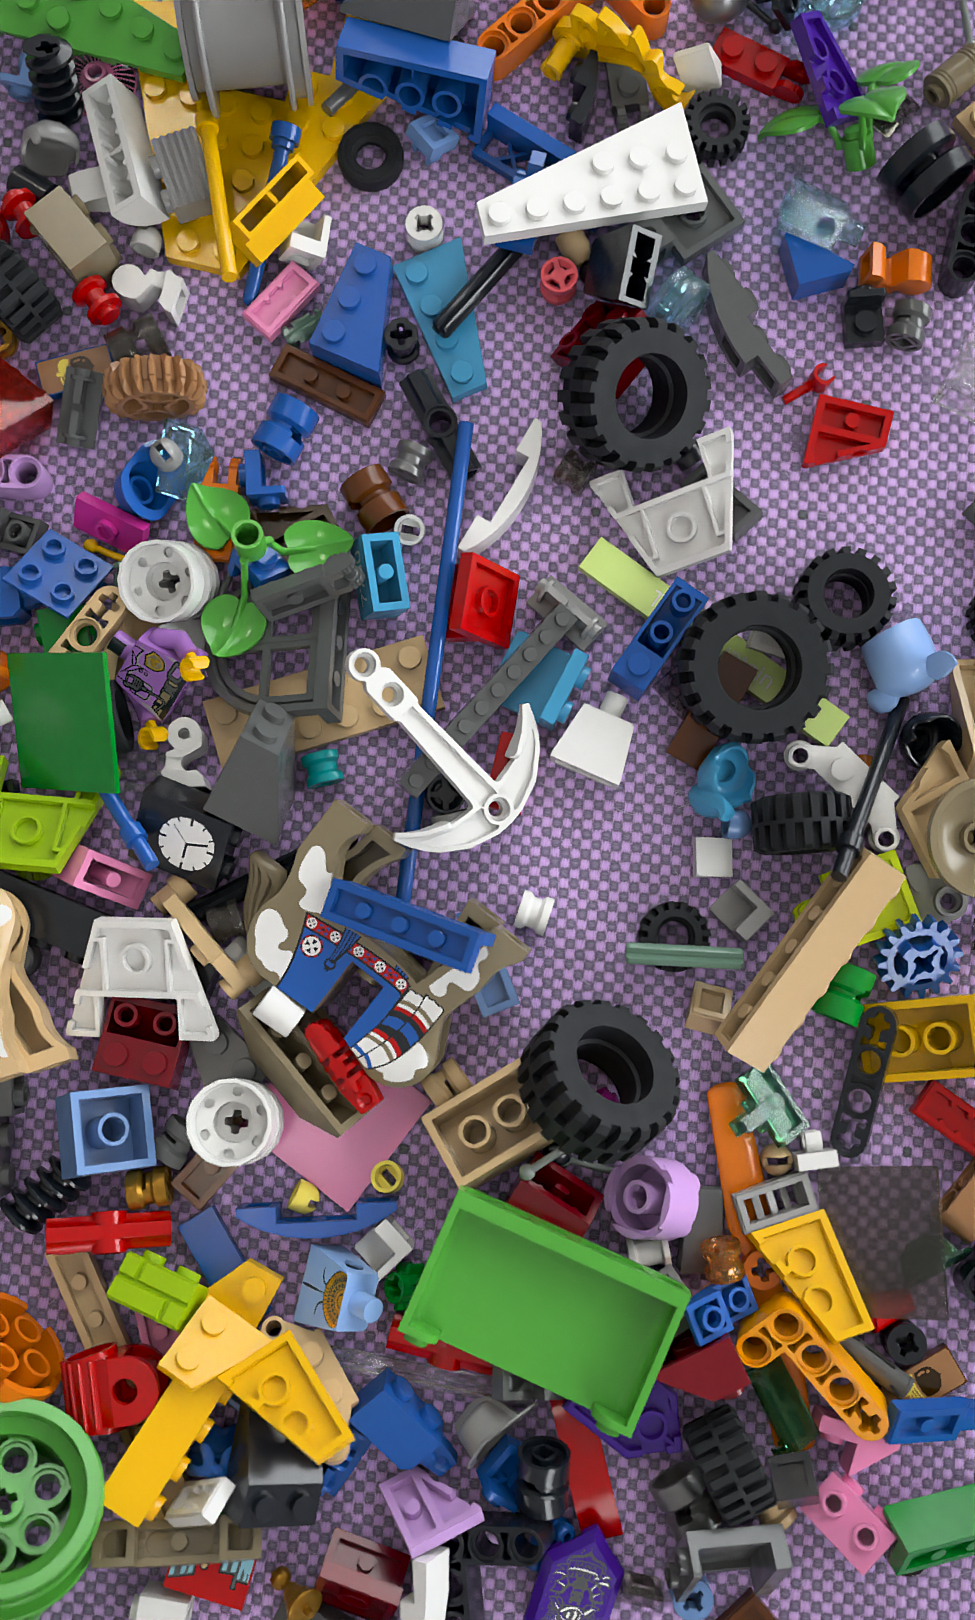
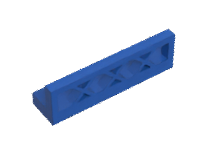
[471,102,599,233]
[320,878,496,974]

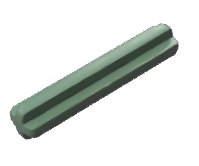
[625,942,744,970]

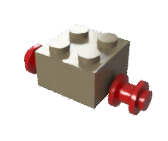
[0,185,123,326]

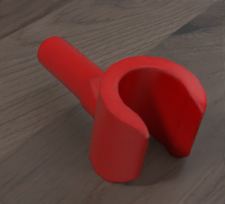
[781,363,835,405]

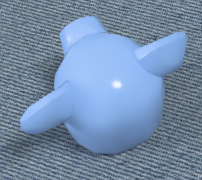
[861,618,958,713]

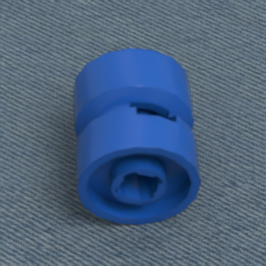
[251,392,320,466]

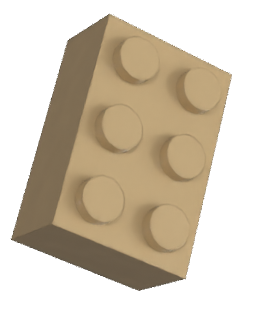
[420,1058,555,1189]

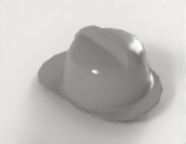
[454,1396,539,1470]

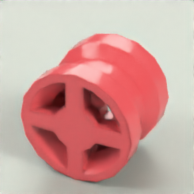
[540,256,578,305]

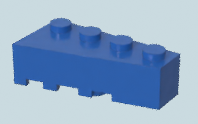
[336,16,496,144]

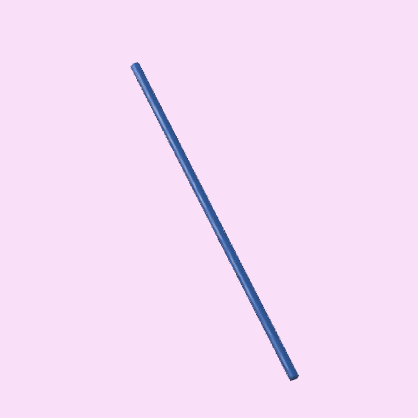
[396,421,474,903]

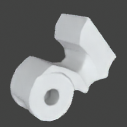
[112,264,190,327]
[161,717,212,792]

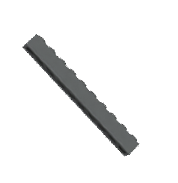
[396,602,578,799]

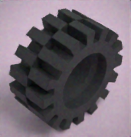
[684,88,751,168]
[637,901,711,972]

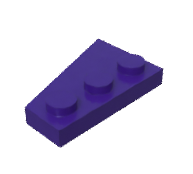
[790,10,865,128]

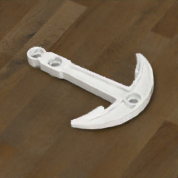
[345,648,540,853]

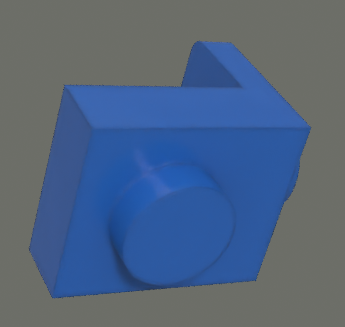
[238,449,289,510]
[227,547,291,588]
[476,1434,522,1513]

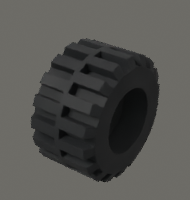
[0,239,63,345]
[790,546,897,652]
[750,791,853,855]
[683,1403,777,1527]

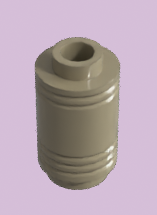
[923,42,975,109]

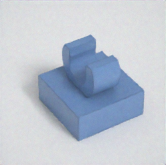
[405,114,460,166]

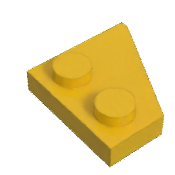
[206,1258,285,1329]
[157,1295,272,1393]

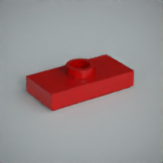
[908,1080,975,1158]

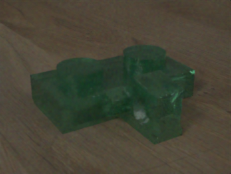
[728,1064,810,1148]

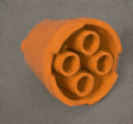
[0,1292,65,1403]

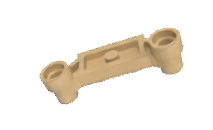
[150,875,265,1001]
[260,1316,359,1466]

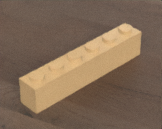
[714,847,907,1073]

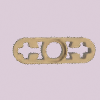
[48,586,130,653]

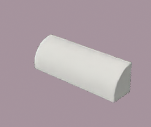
[82,73,170,226]

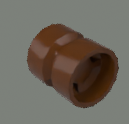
[340,464,409,534]

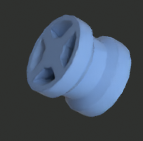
[669,1574,714,1620]

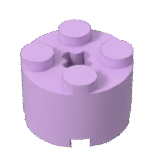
[604,1155,700,1241]

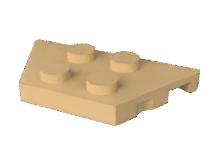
[895,740,974,878]

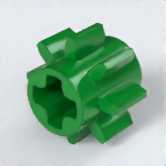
[384,1261,424,1311]

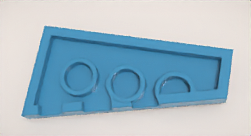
[393,237,487,403]

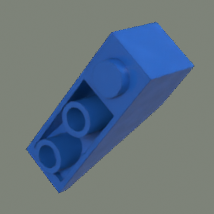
[607,576,709,702]

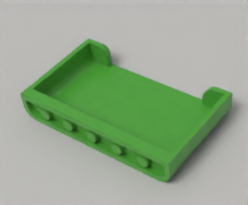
[398,1185,691,1438]

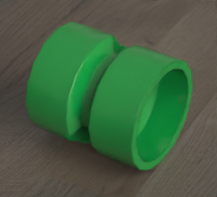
[810,963,877,1028]

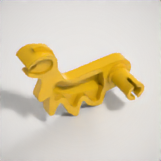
[540,3,696,110]

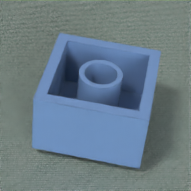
[55,1084,157,1180]

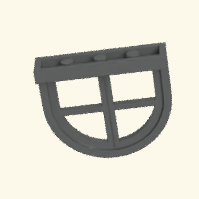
[204,571,351,724]

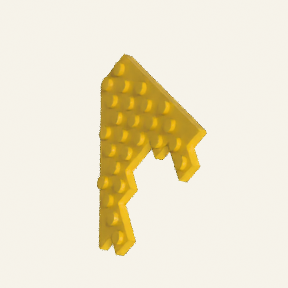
[133,0,386,280]

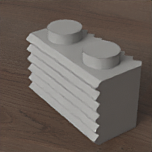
[148,126,212,224]

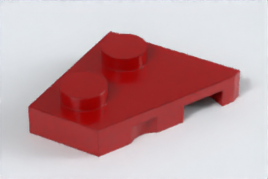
[801,394,894,469]

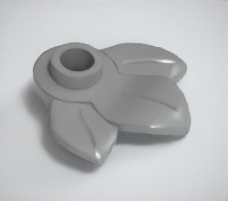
[905,864,968,926]

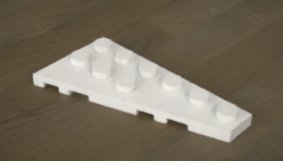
[476,102,708,245]

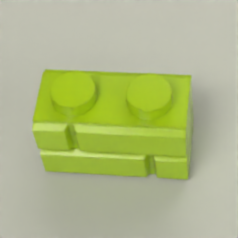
[106,1249,209,1333]

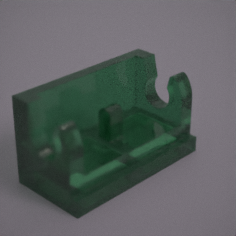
[746,1356,820,1456]

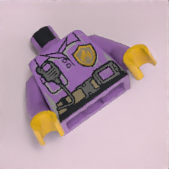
[107,627,209,750]

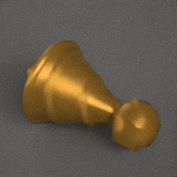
[270,1565,322,1620]

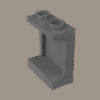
[664,1523,793,1602]

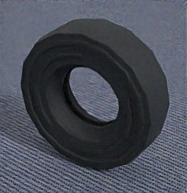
[337,122,404,192]

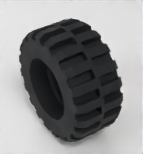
[557,317,711,473]
[674,591,834,744]
[518,999,681,1165]

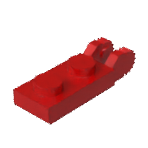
[713,27,810,104]

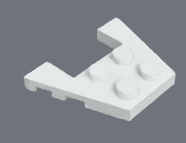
[589,426,734,578]
[66,916,219,1041]

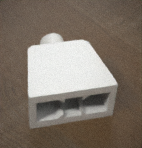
[549,691,634,790]

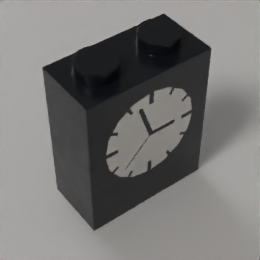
[128,775,246,891]

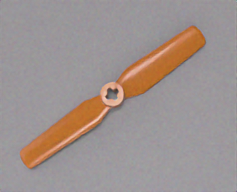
[707,1081,815,1453]

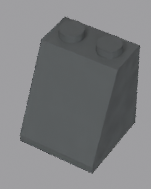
[203,699,295,845]

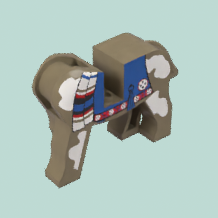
[243,799,532,1088]

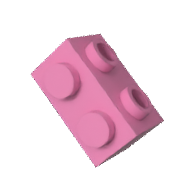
[799,1471,897,1576]

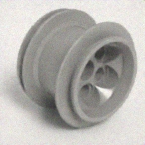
[173,0,314,119]

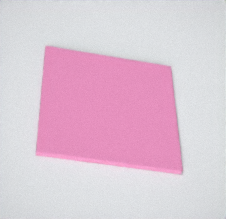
[240,1026,432,1212]

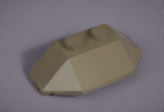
[236,987,369,1138]

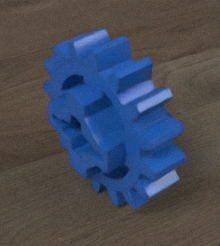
[873,913,963,999]

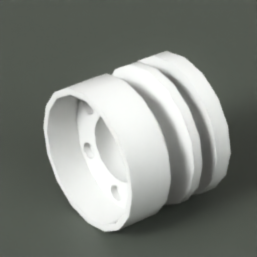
[117,539,220,623]
[186,1079,285,1167]

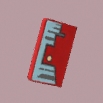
[163,1560,257,1611]

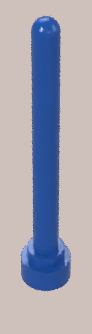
[242,120,302,306]

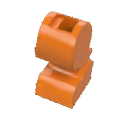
[858,241,933,295]

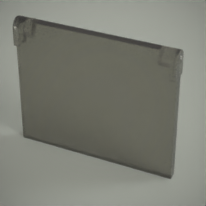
[817,1166,949,1321]

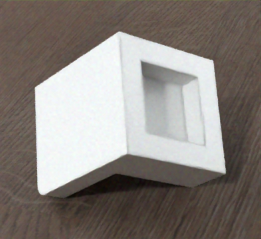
[278,214,332,271]
[355,1214,415,1282]

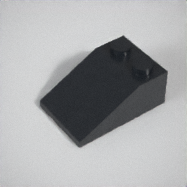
[221,1400,323,1529]

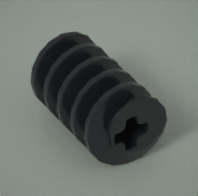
[22,34,84,127]
[0,1155,92,1235]

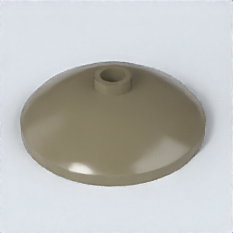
[927,778,975,898]

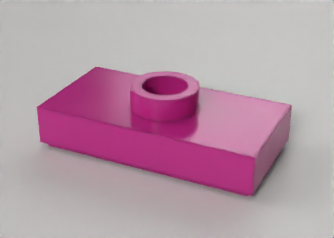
[73,491,150,553]

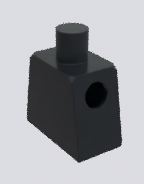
[580,224,662,310]

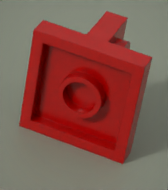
[445,552,520,650]

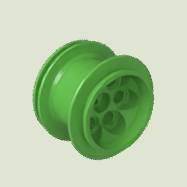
[0,1398,105,1620]

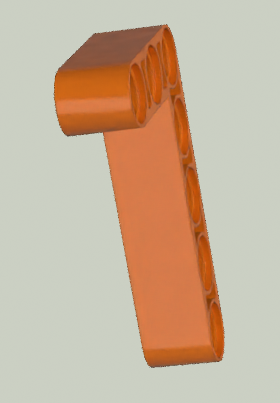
[477,0,671,82]

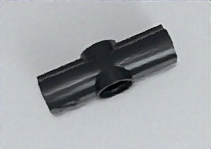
[399,368,482,480]

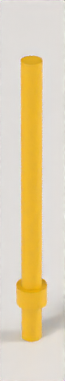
[195,92,238,283]

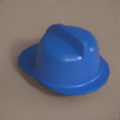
[114,439,187,521]

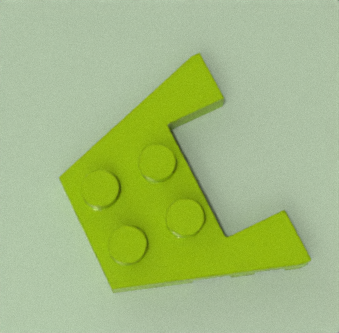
[0,755,122,874]

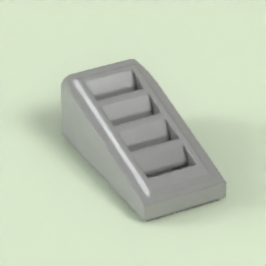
[730,1170,819,1235]

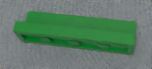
[882,1483,975,1576]

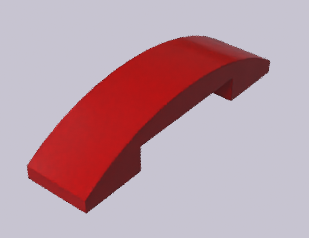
[550,1400,623,1539]

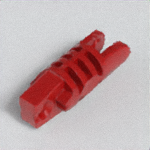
[304,1018,384,1115]

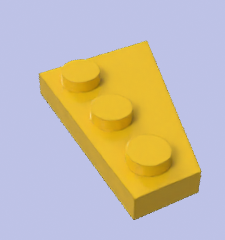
[747,1209,874,1344]
[217,1329,355,1466]

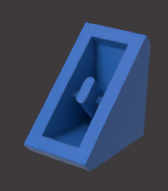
[778,228,855,301]

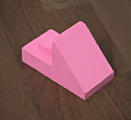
[811,1403,901,1476]

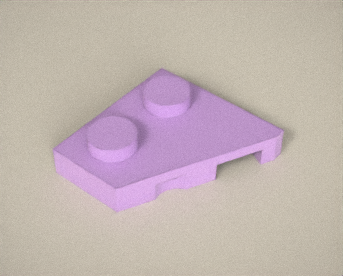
[379,1466,485,1560]

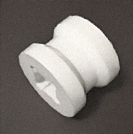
[405,205,444,254]
[513,890,555,936]

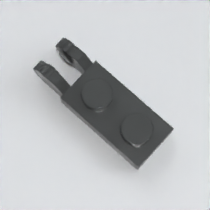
[604,62,650,133]
[250,551,365,622]

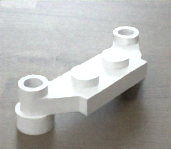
[783,740,900,853]

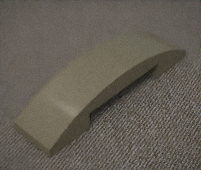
[91,1514,262,1569]

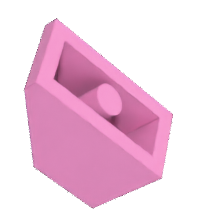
[52,844,153,910]

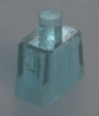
[777,176,866,250]

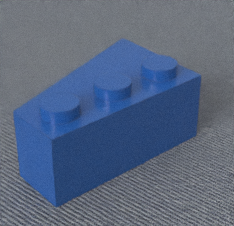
[309,242,394,389]

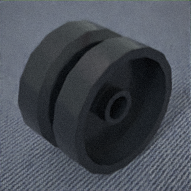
[876,119,975,223]

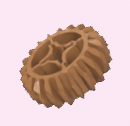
[102,353,208,423]

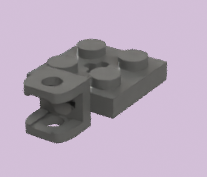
[633,162,745,266]

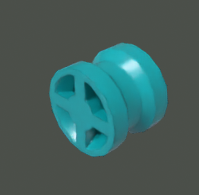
[300,749,345,789]

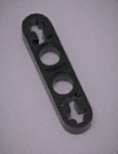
[830,1005,899,1158]

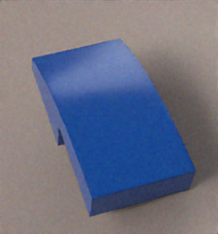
[684,1269,759,1347]

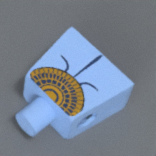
[293,1244,383,1332]

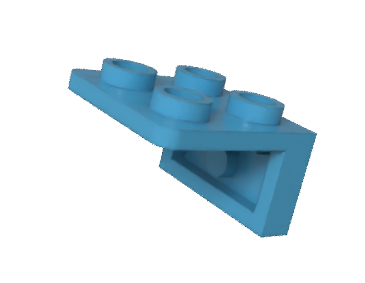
[499,631,592,731]

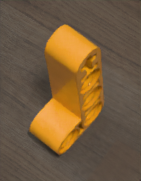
[736,1292,889,1441]

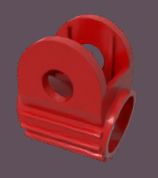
[60,1341,170,1436]

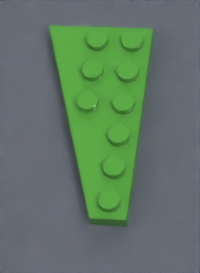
[0,0,187,83]

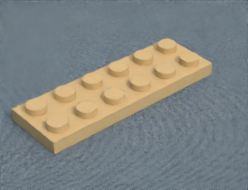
[202,635,445,768]

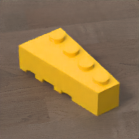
[104,1374,233,1528]

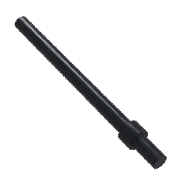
[831,696,910,882]

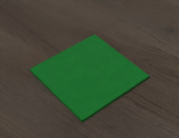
[7,652,121,794]

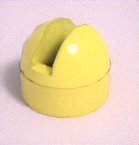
[371,1160,405,1194]
[287,1178,320,1214]

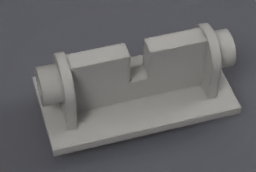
[526,575,608,652]

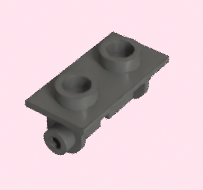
[56,366,104,450]

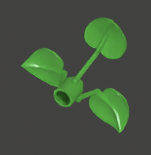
[758,60,921,172]
[186,483,354,658]

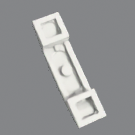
[458,418,542,558]

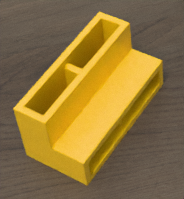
[230,154,325,267]

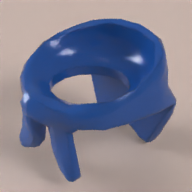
[187,1423,236,1478]

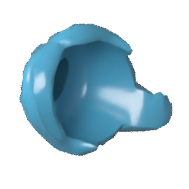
[688,742,756,822]

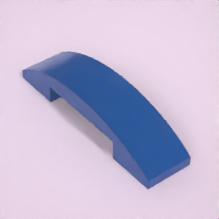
[235,1196,400,1238]

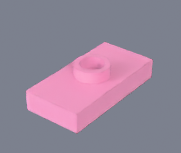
[242,260,322,342]

